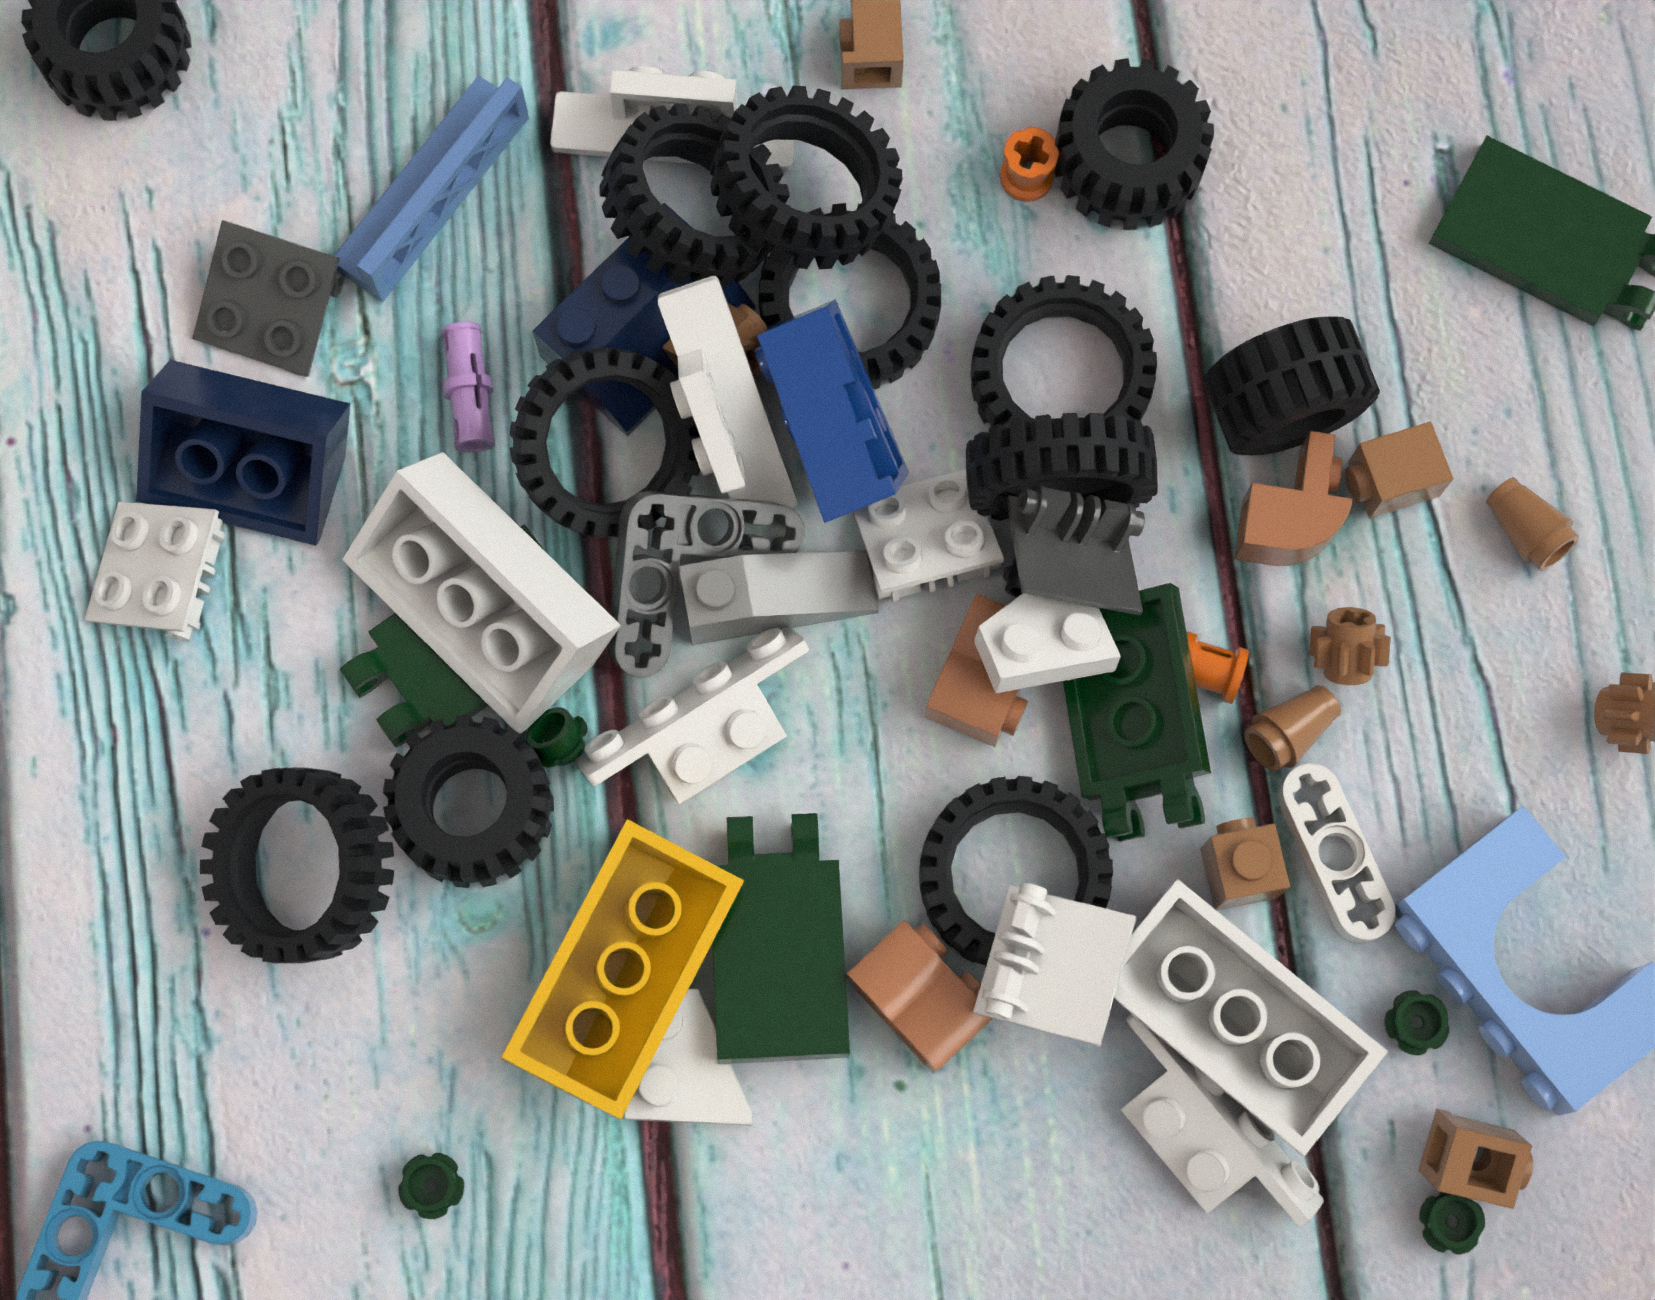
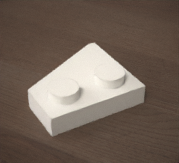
[974,593,1121,693]
[625,989,753,1126]

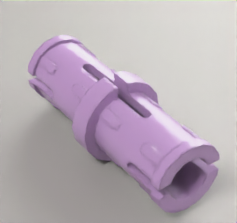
[441,322,495,452]

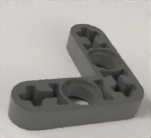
[607,491,805,678]

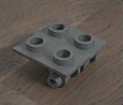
[192,220,345,377]
[1006,484,1145,615]

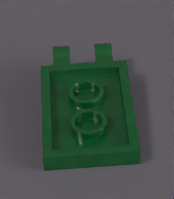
[1428,135,1655,331]
[340,524,545,748]
[1063,583,1211,842]
[712,813,850,1064]

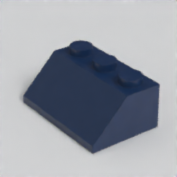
[533,203,756,437]
[136,360,351,546]

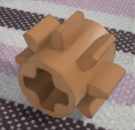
[1309,607,1391,685]
[1594,672,1655,754]

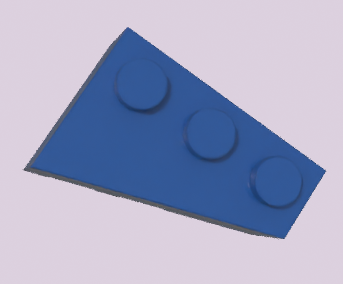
[755,299,909,523]

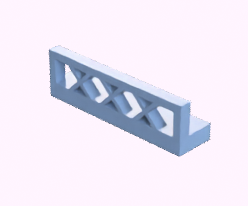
[334,75,529,303]

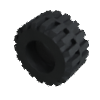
[21,0,192,120]
[1054,58,1214,230]
[1203,316,1380,455]
[383,715,554,888]

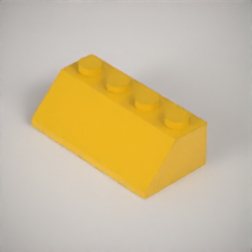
[500,819,744,1120]

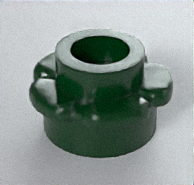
[526,707,588,768]
[1384,990,1449,1055]
[398,1153,464,1219]
[1419,1192,1485,1255]

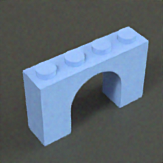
[1395,806,1655,1116]

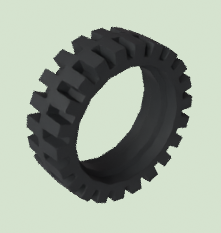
[710,85,903,270]
[599,104,790,287]
[758,203,941,389]
[971,275,1157,427]
[509,347,700,539]
[966,413,1158,521]
[200,767,394,963]
[919,776,1113,968]

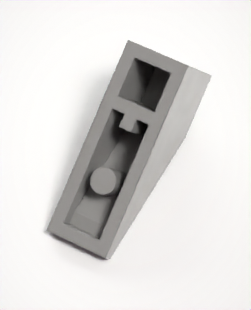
[679,550,879,645]

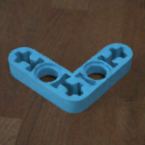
[16,1141,258,1300]

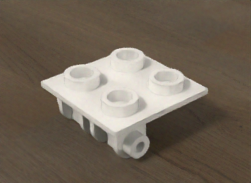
[853,469,1004,602]
[84,502,226,641]
[973,883,1136,1046]

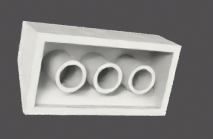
[342,452,621,734]
[1114,879,1388,1156]

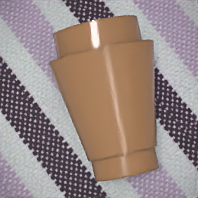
[1486,477,1579,571]
[1244,685,1341,771]

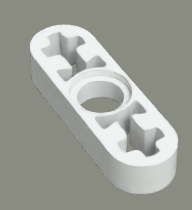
[1278,763,1396,944]

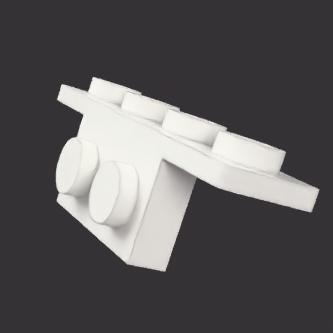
[550,66,795,171]
[658,276,797,524]
[574,627,810,805]
[1121,1014,1324,1227]

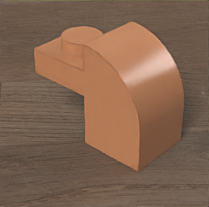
[1234,431,1353,566]

